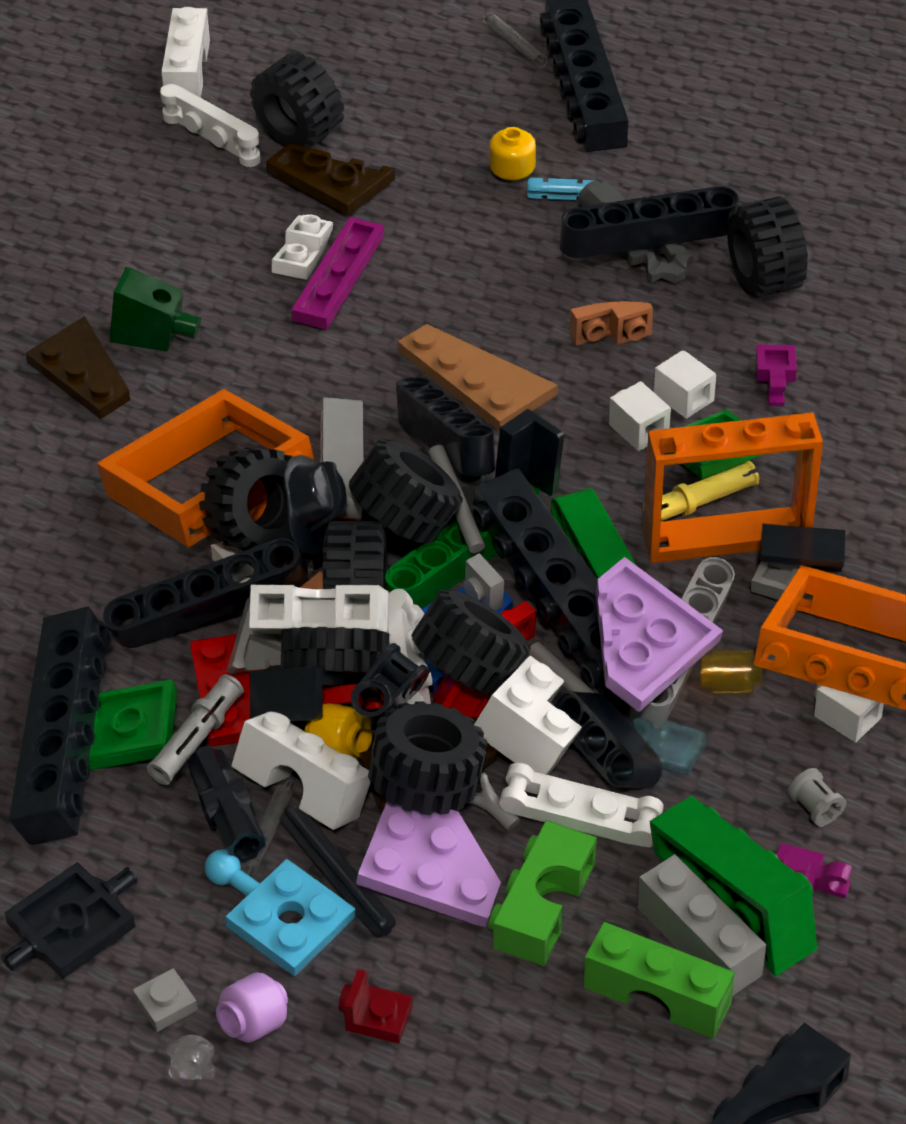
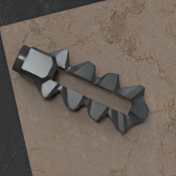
[578,180,693,284]

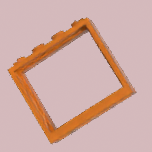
[97,389,315,548]
[643,412,823,563]
[753,565,906,710]

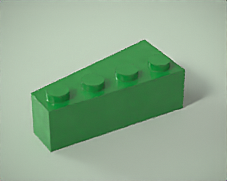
[649,795,818,977]

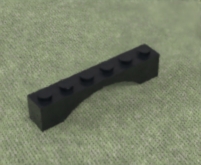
[710,1023,851,1124]

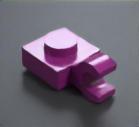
[756,344,797,406]
[776,843,852,898]

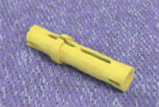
[643,461,759,522]

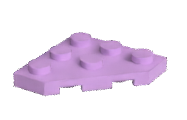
[595,557,723,712]
[356,801,501,927]

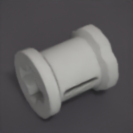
[787,768,847,827]

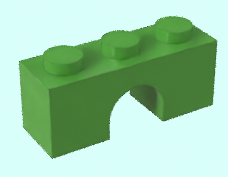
[488,820,597,967]
[584,922,735,1039]

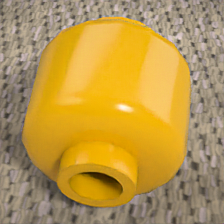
[489,127,536,181]
[305,703,372,760]

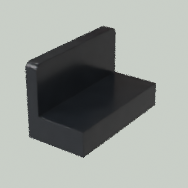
[495,409,564,496]
[759,524,846,572]
[250,666,345,722]

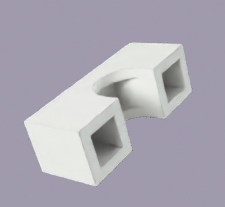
[162,7,210,98]
[249,585,389,634]
[231,711,370,830]

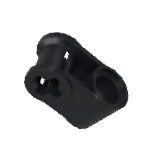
[351,643,430,730]

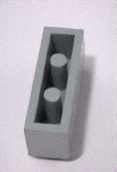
[638,854,766,996]

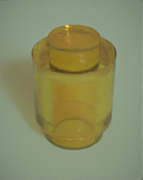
[701,650,762,693]

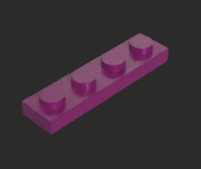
[291,217,384,330]

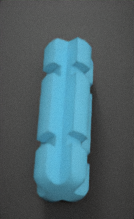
[527,178,595,201]

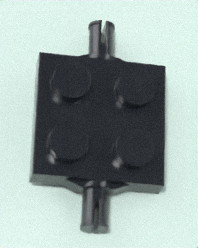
[1,862,137,979]

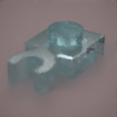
[633,718,707,775]

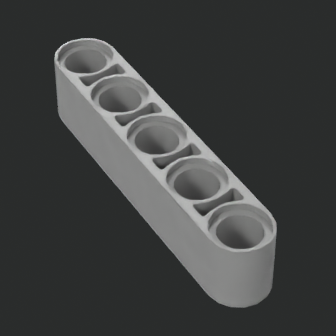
[320,397,364,520]
[629,557,735,731]

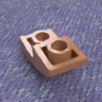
[570,301,653,346]

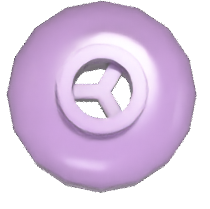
[216,972,288,1043]

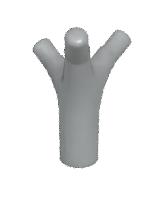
[470,773,521,832]

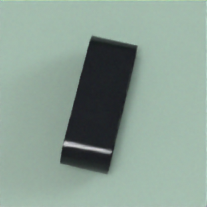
[553,691,662,788]

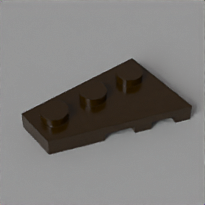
[266,143,395,216]
[25,316,130,419]

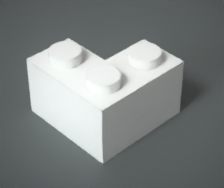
[474,656,582,775]

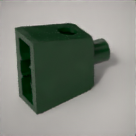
[109,267,201,352]

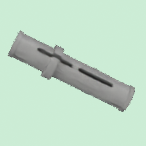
[147,674,244,785]

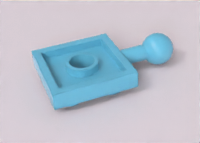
[205,849,356,976]

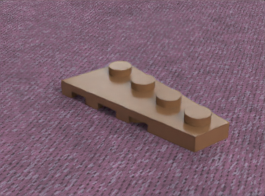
[398,324,558,431]

